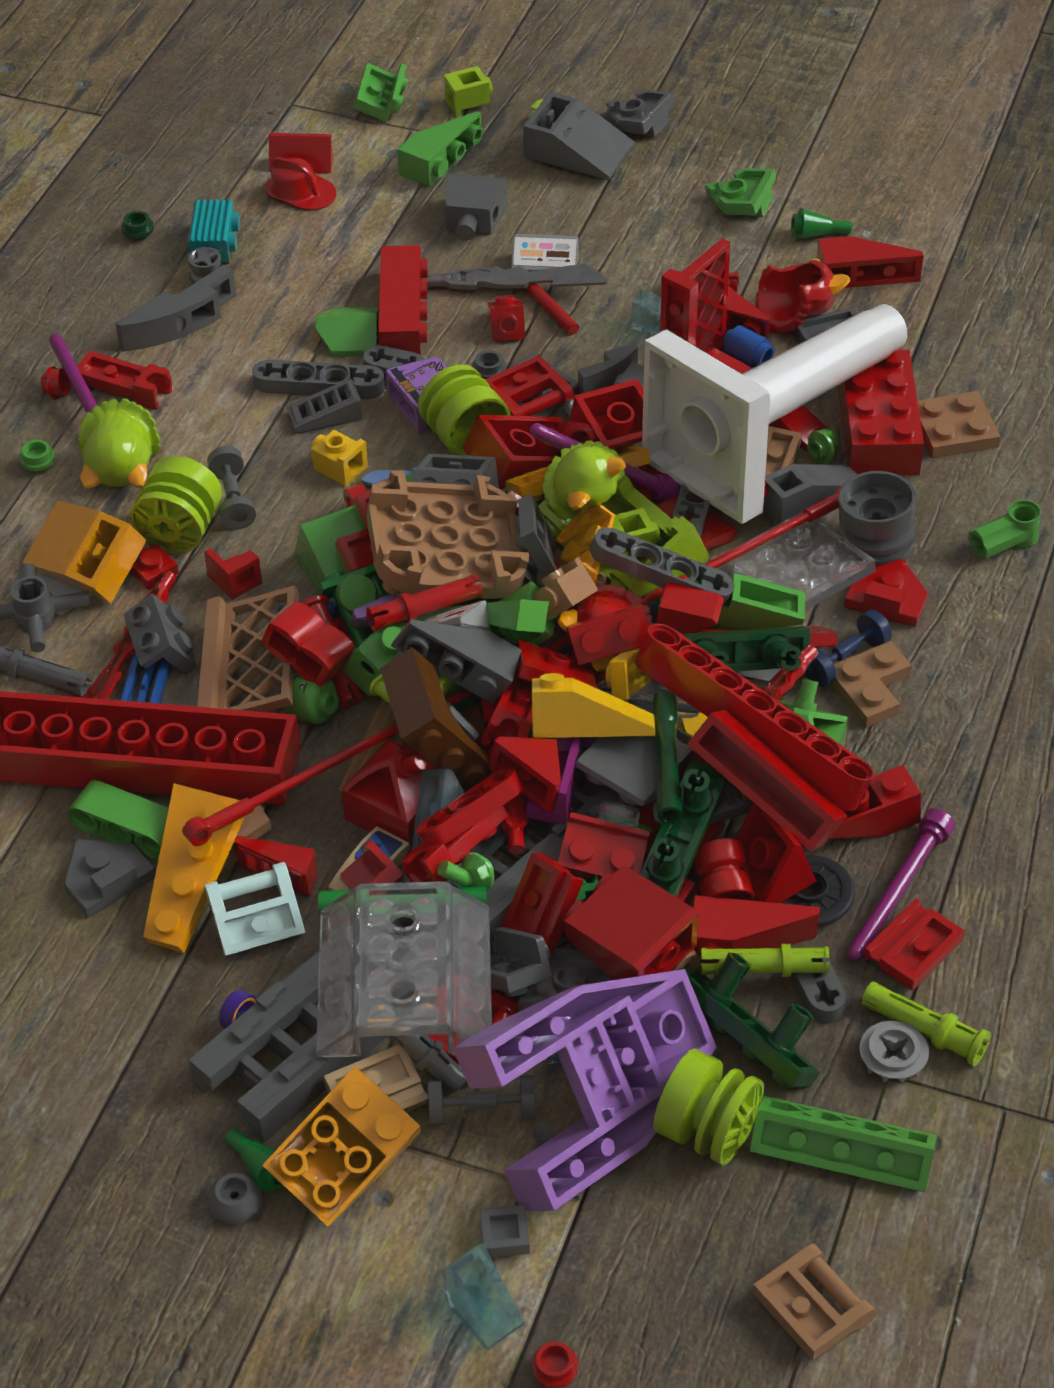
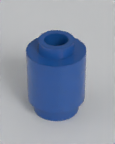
[722,325,775,368]

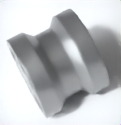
[188,247,221,284]

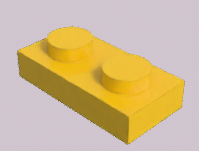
[606,647,651,700]

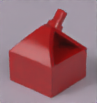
[342,738,455,852]

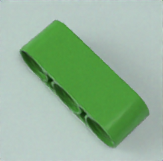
[67,780,169,860]

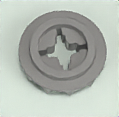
[859,1021,929,1084]

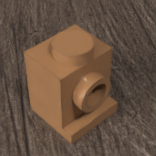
[532,557,598,621]

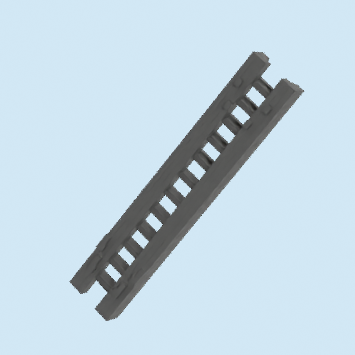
[188,750,641,1144]

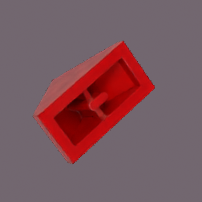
[656,582,724,634]
[489,736,561,813]

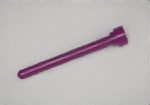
[49,334,97,413]
[530,423,680,503]
[847,808,955,961]

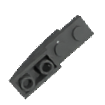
[115,265,236,351]

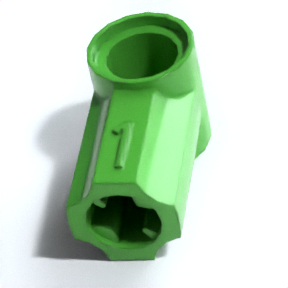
[968,500,1041,559]

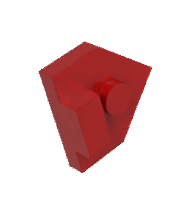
[844,559,928,627]

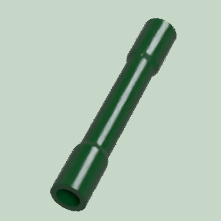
[653,690,683,824]

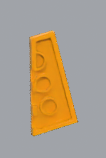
[143,783,245,953]

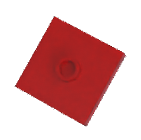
[515,639,598,689]

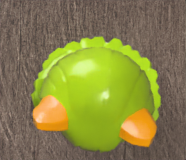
[78,398,161,488]
[542,441,626,520]

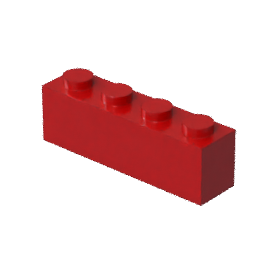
[378,245,428,355]
[687,710,848,852]

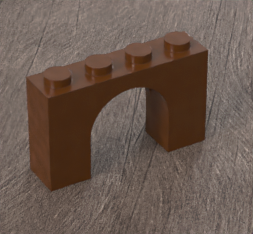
[380,647,493,792]

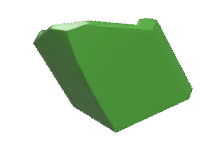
[316,307,379,356]

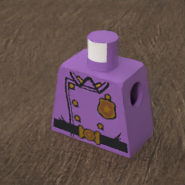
[386,357,447,434]

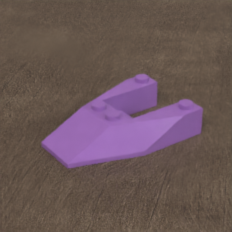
[453,969,716,1211]

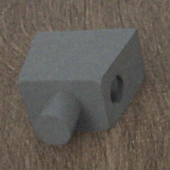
[446,173,508,240]

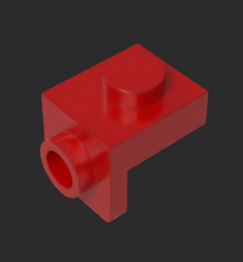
[488,295,525,342]

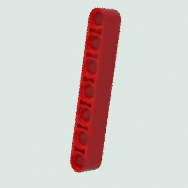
[635,624,874,811]

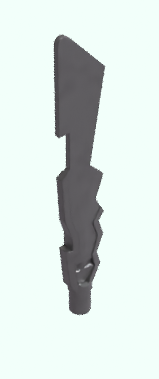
[428,263,608,290]

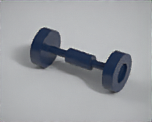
[805,610,892,687]

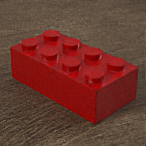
[838,350,924,475]

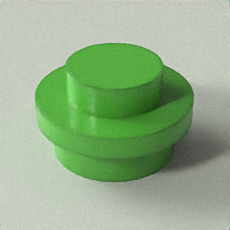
[19,440,55,472]

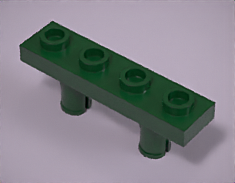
[682,626,811,672]
[640,759,728,897]
[677,952,821,1088]

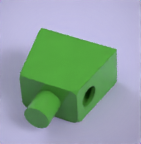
[342,621,407,697]

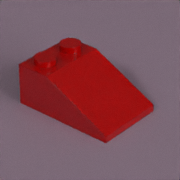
[462,415,574,490]

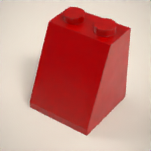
[564,865,699,980]

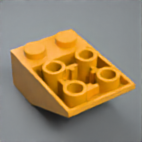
[22,500,147,604]
[262,1066,420,1227]

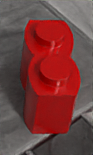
[261,601,355,687]

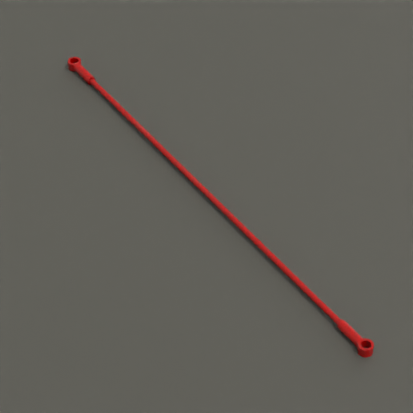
[182,483,844,847]

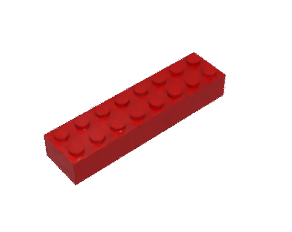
[0,691,301,805]

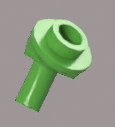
[807,427,840,465]
[437,852,494,890]

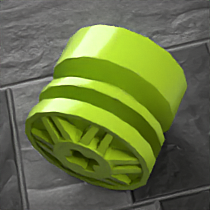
[418,364,510,455]
[130,456,223,554]
[653,1048,764,1166]

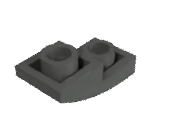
[578,343,638,395]

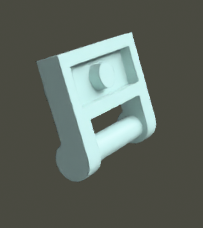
[204,862,306,956]

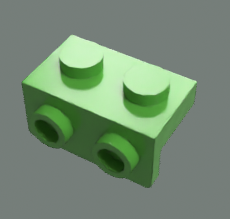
[353,63,408,122]

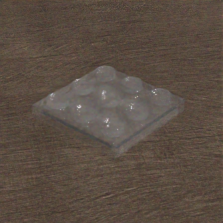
[719,511,876,610]

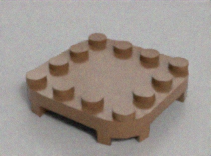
[366,470,529,599]

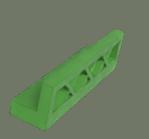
[750,1096,937,1192]

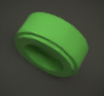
[336,574,376,612]

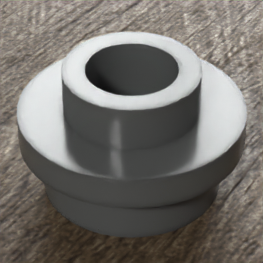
[472,350,506,379]

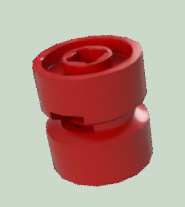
[693,839,755,901]

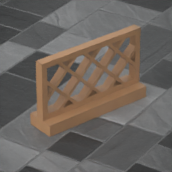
[197,585,299,712]

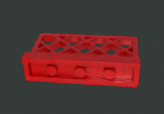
[660,238,730,354]

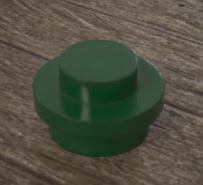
[121,211,154,240]

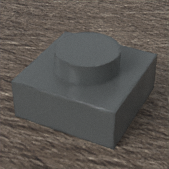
[480,1205,530,1258]

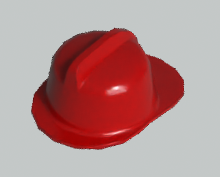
[265,157,336,210]

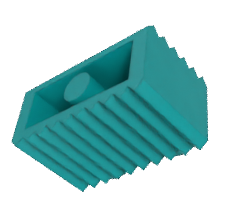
[188,199,240,263]

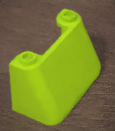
[538,475,710,597]

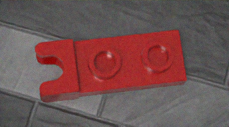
[77,351,172,410]
[480,668,533,746]
[401,806,508,888]

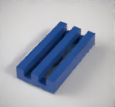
[120,653,172,704]

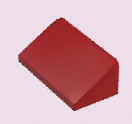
[269,133,334,174]

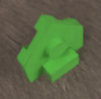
[705,168,776,217]

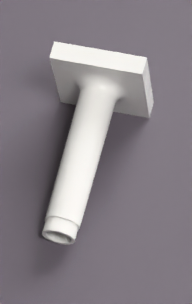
[642,304,907,524]

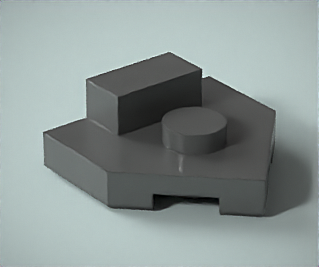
[606,90,675,137]
[64,839,156,917]

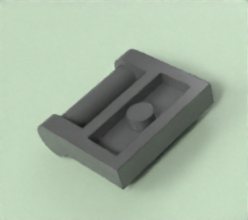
[515,494,557,588]

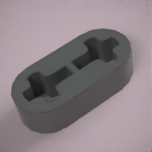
[363,345,425,380]
[791,958,846,1024]

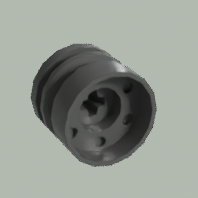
[839,471,916,568]

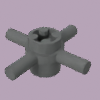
[0,563,90,652]

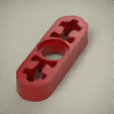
[416,767,524,845]

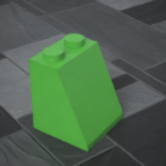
[294,505,390,615]

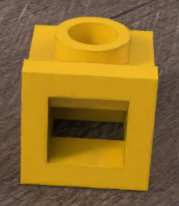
[311,430,368,487]

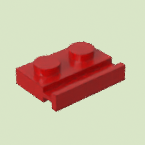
[558,812,650,880]
[502,852,584,955]
[864,898,965,991]

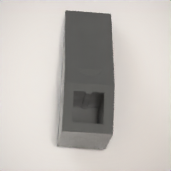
[763,464,857,526]
[391,619,522,704]

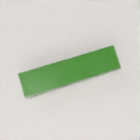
[417,599,549,633]

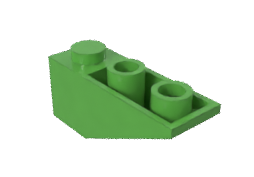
[397,111,483,187]

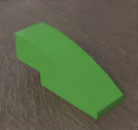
[695,573,805,629]

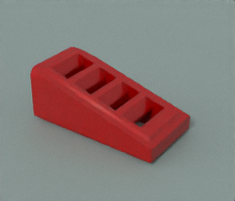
[234,836,318,896]

